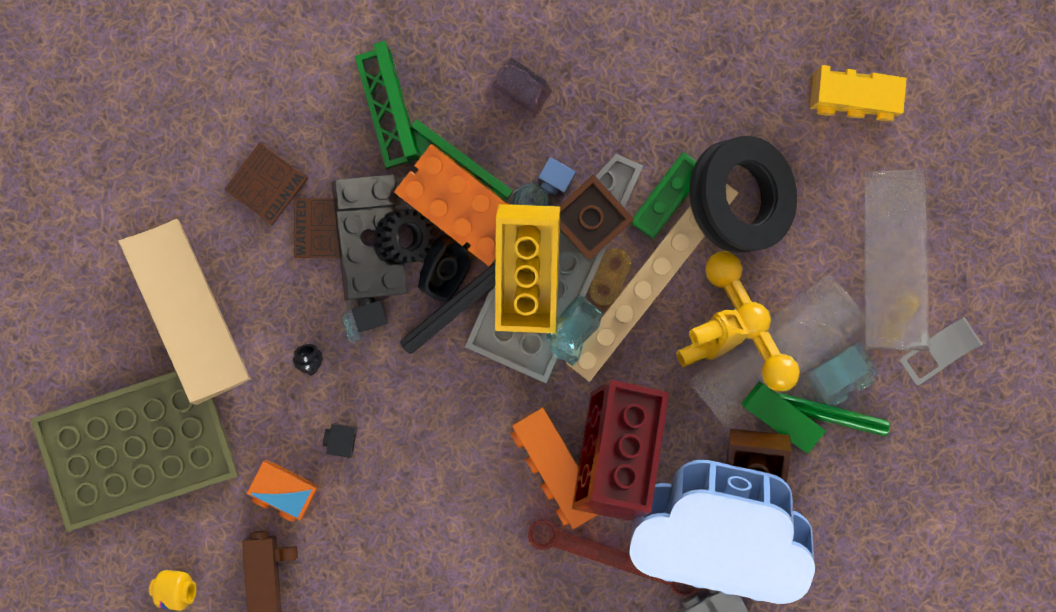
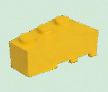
[810,65,907,121]

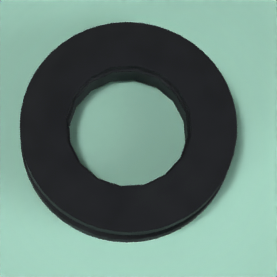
[689,136,797,253]

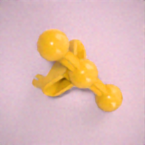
[676,251,800,392]

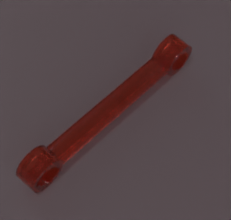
[528,519,699,597]

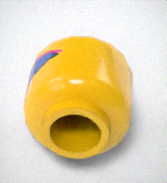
[149,570,196,611]

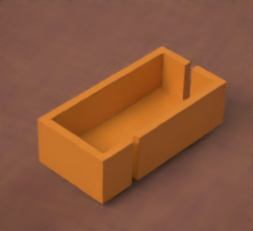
[394,144,510,266]

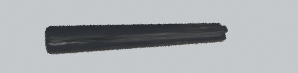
[400,262,496,354]

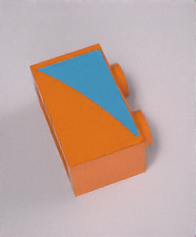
[247,460,320,522]

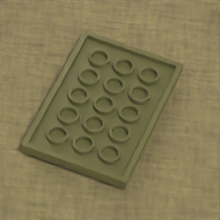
[30,371,239,532]

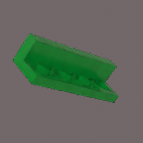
[355,41,420,169]
[400,119,513,202]

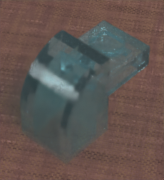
[546,294,603,366]

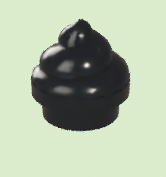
[293,344,323,376]

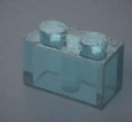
[805,343,879,406]

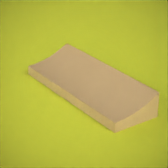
[118,218,251,405]

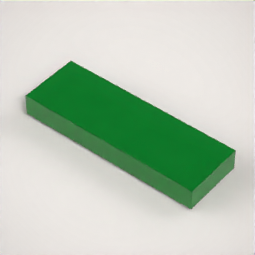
[630,151,697,240]
[741,381,826,454]

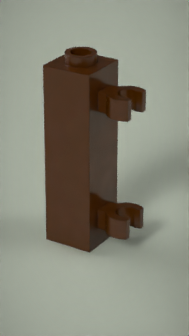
[242,531,298,612]

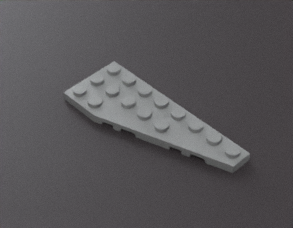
[465,154,643,383]

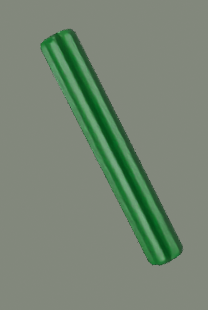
[777,393,890,436]

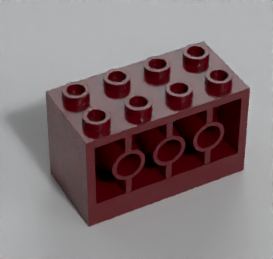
[572,380,669,521]

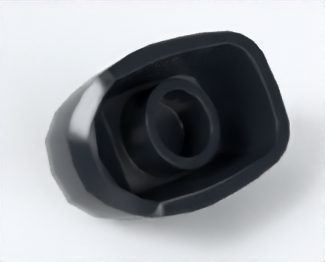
[418,235,473,302]

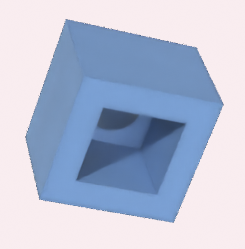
[538,157,576,196]

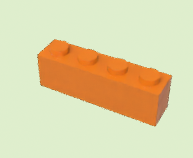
[510,407,598,529]

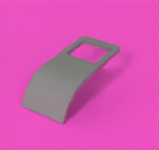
[900,317,983,385]

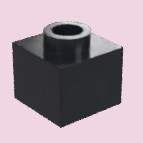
[352,297,389,332]
[323,423,358,458]

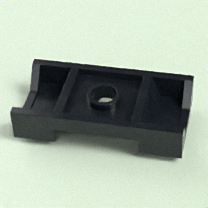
[331,175,407,301]

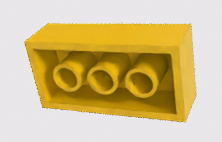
[495,204,560,333]

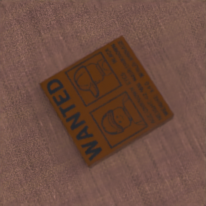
[225,142,308,225]
[294,198,340,258]

